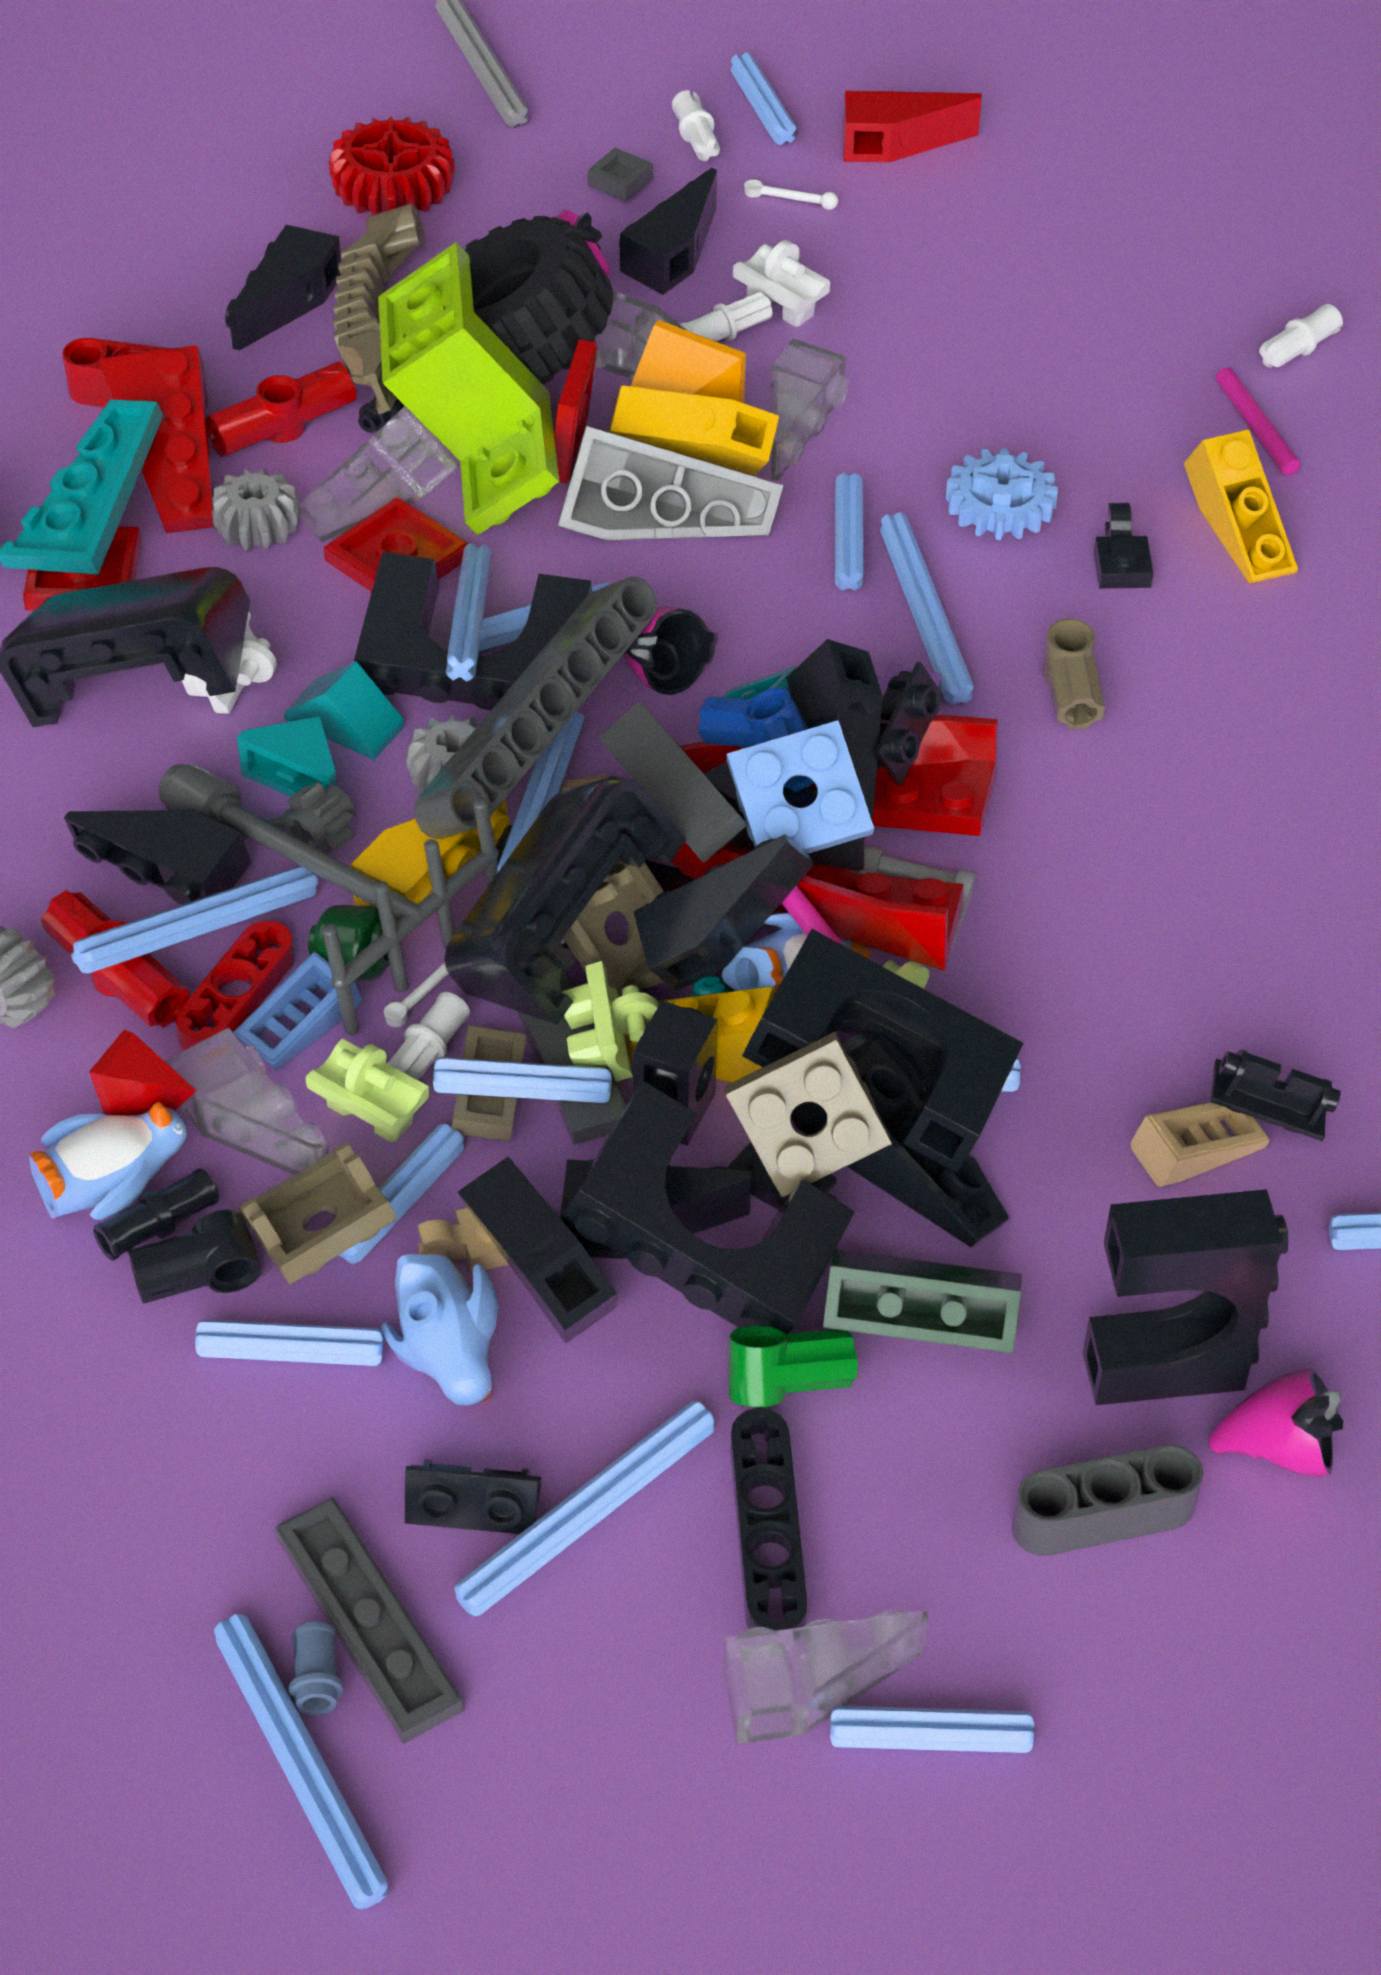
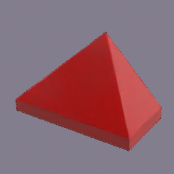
[89,1029,197,1116]

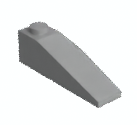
[558,426,784,541]

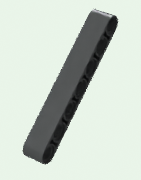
[414,576,656,840]

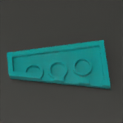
[0,399,163,574]

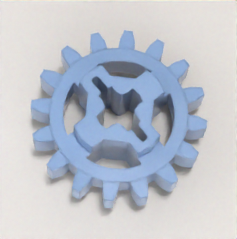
[946,448,1058,540]

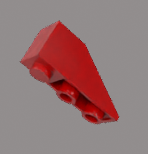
[843,91,982,163]

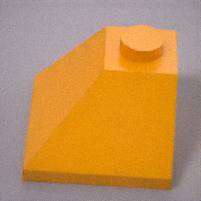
[631,320,746,403]

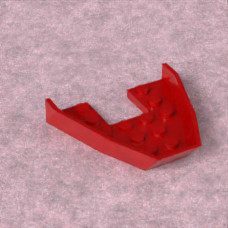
[671,714,998,971]

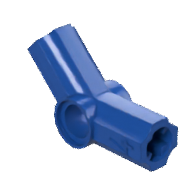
[698,687,813,792]

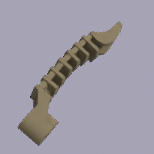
[333,203,426,414]

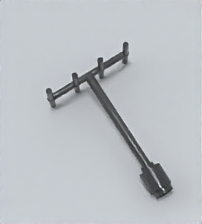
[158,763,499,1035]

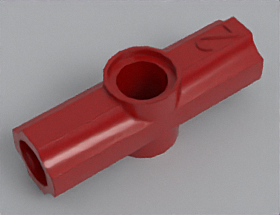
[207,361,357,458]
[41,889,189,1029]

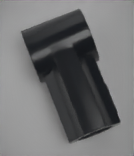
[127,1209,262,1304]

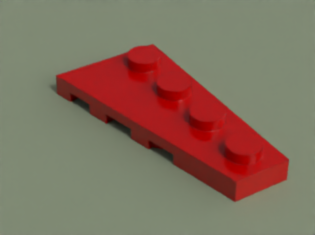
[98,345,215,534]

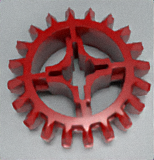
[329,116,455,215]

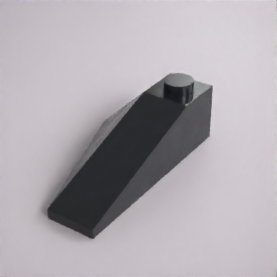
[790,1029,1009,1248]

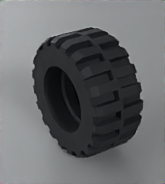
[465,216,613,384]

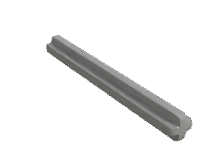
[435,0,528,128]

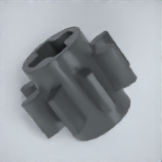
[286,781,356,853]

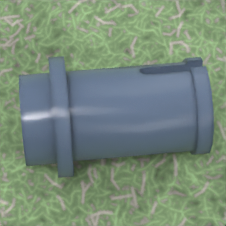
[288,1622,343,1715]

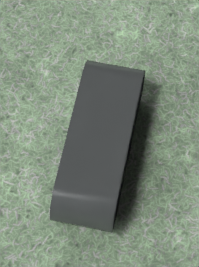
[1012,1445,1203,1555]

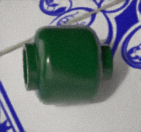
[308,905,390,981]

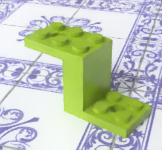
[378,242,559,535]

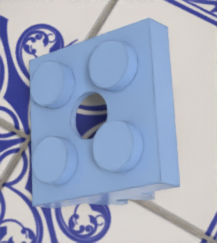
[727,721,874,854]

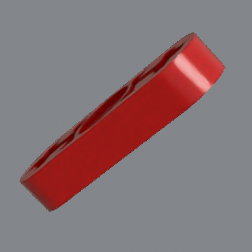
[176,920,294,1058]

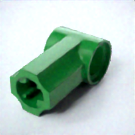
[728,1325,858,1407]

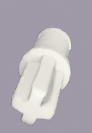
[672,90,720,161]
[678,292,773,342]
[1259,304,1343,368]
[388,992,470,1081]

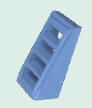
[233,951,363,1071]

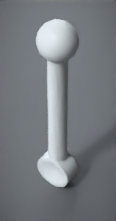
[744,179,838,210]
[384,962,449,1027]

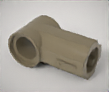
[1042,618,1105,730]

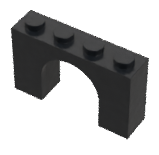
[354,552,592,710]
[742,929,1024,1173]
[561,1081,855,1334]
[1083,1189,1289,1406]

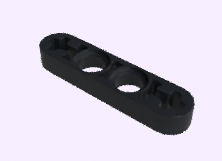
[730,1408,807,1648]

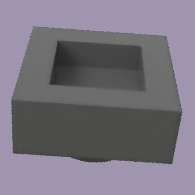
[588,148,653,202]

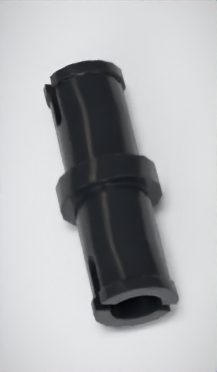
[93,1168,219,1261]

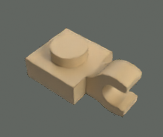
[418,1208,509,1273]

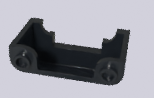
[0,567,250,727]
[444,776,686,1025]

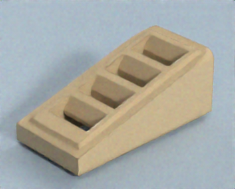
[1131,1102,1270,1187]

